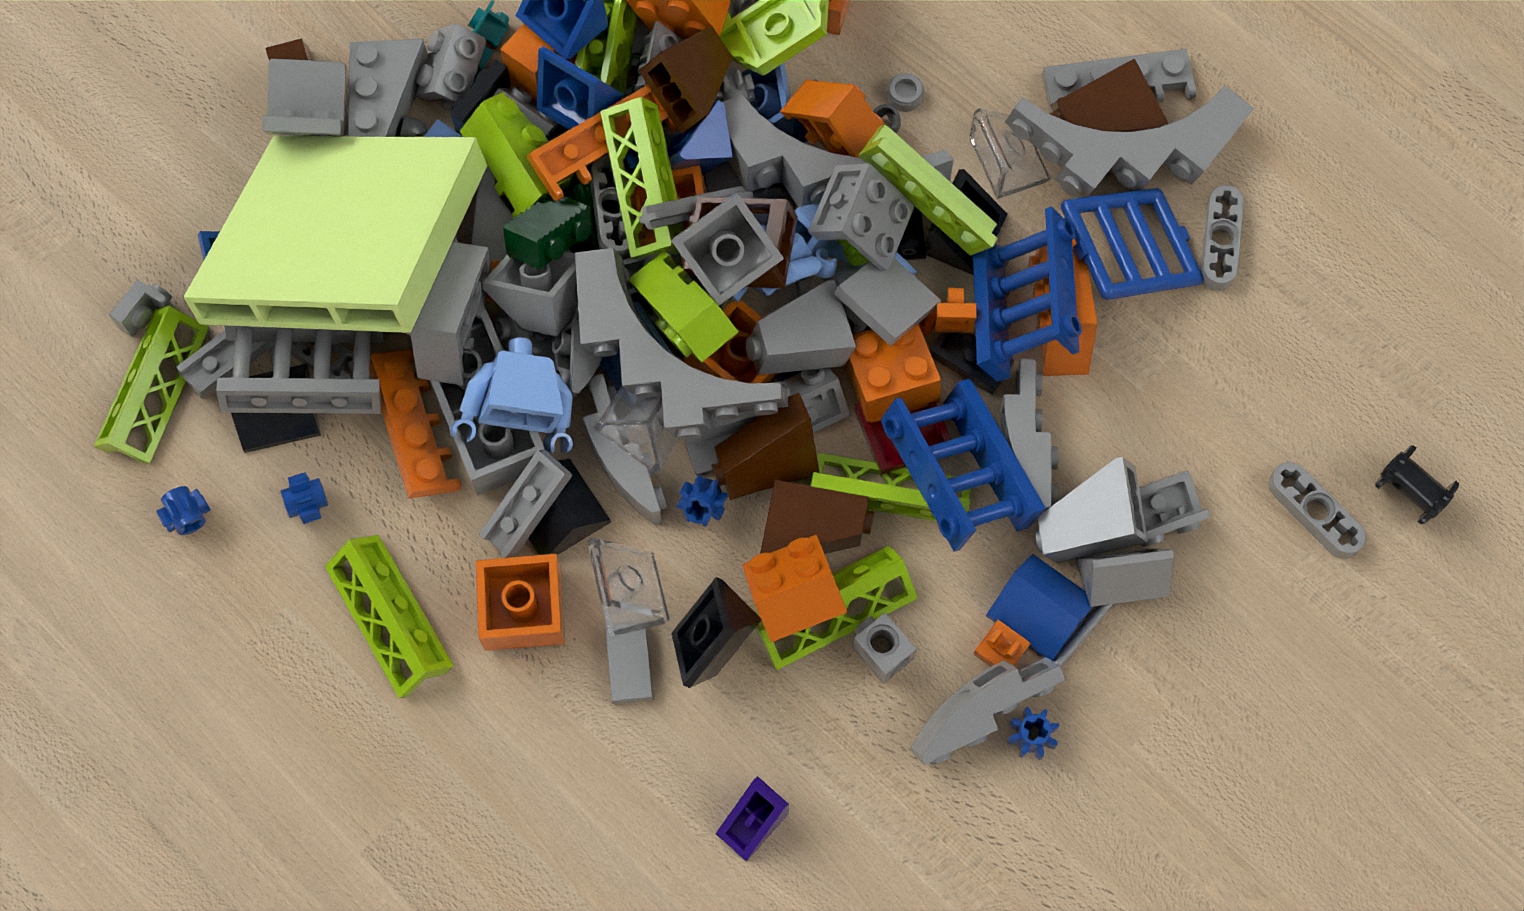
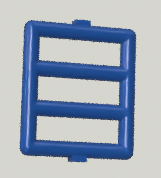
[1061,188,1203,300]

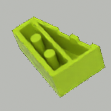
[460,92,575,219]
[628,250,739,363]

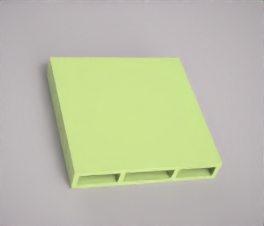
[184,136,487,333]

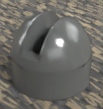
[873,104,901,133]
[400,116,428,137]

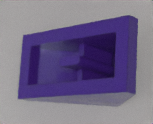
[715,776,789,861]

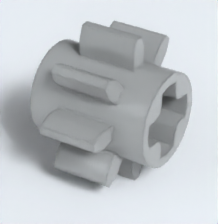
[714,68,756,102]

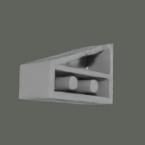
[348,39,428,137]
[406,242,491,385]

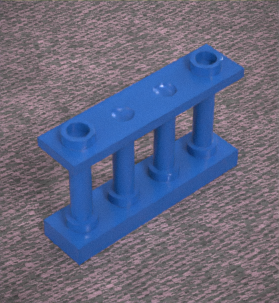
[973,206,1082,382]
[880,379,1046,552]

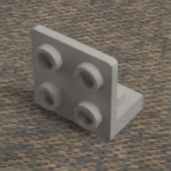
[262,59,346,136]
[808,163,914,270]

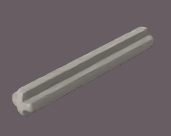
[639,185,753,229]

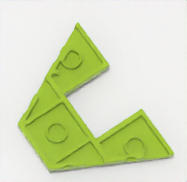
[720,0,829,76]

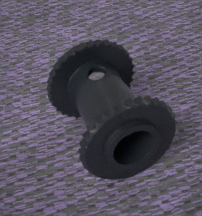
[1375,445,1459,524]

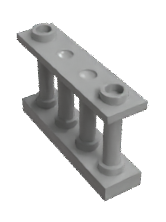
[216,325,384,414]

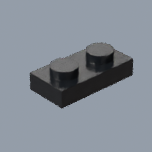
[451,59,511,135]
[929,332,1015,395]

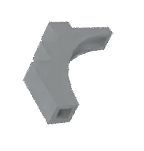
[1005,86,1254,198]
[722,95,953,207]
[575,248,788,440]

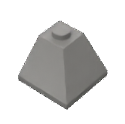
[482,252,578,336]

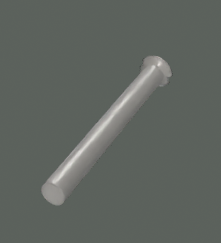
[1053,604,1117,668]

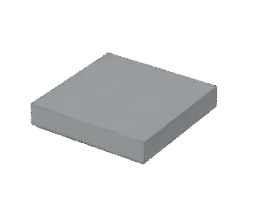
[834,258,941,346]

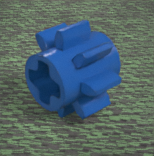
[281,472,328,524]
[677,475,728,527]
[156,486,211,535]
[1008,707,1059,760]

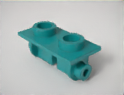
[467,0,510,77]

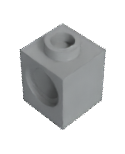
[852,613,917,684]

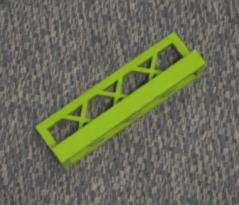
[600,97,684,259]
[858,124,998,256]
[94,306,209,464]
[811,453,971,521]
[324,535,454,698]
[754,545,918,670]

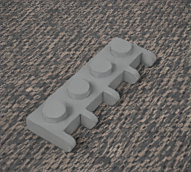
[1042,49,1196,113]

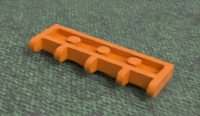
[526,85,678,201]
[369,349,462,499]

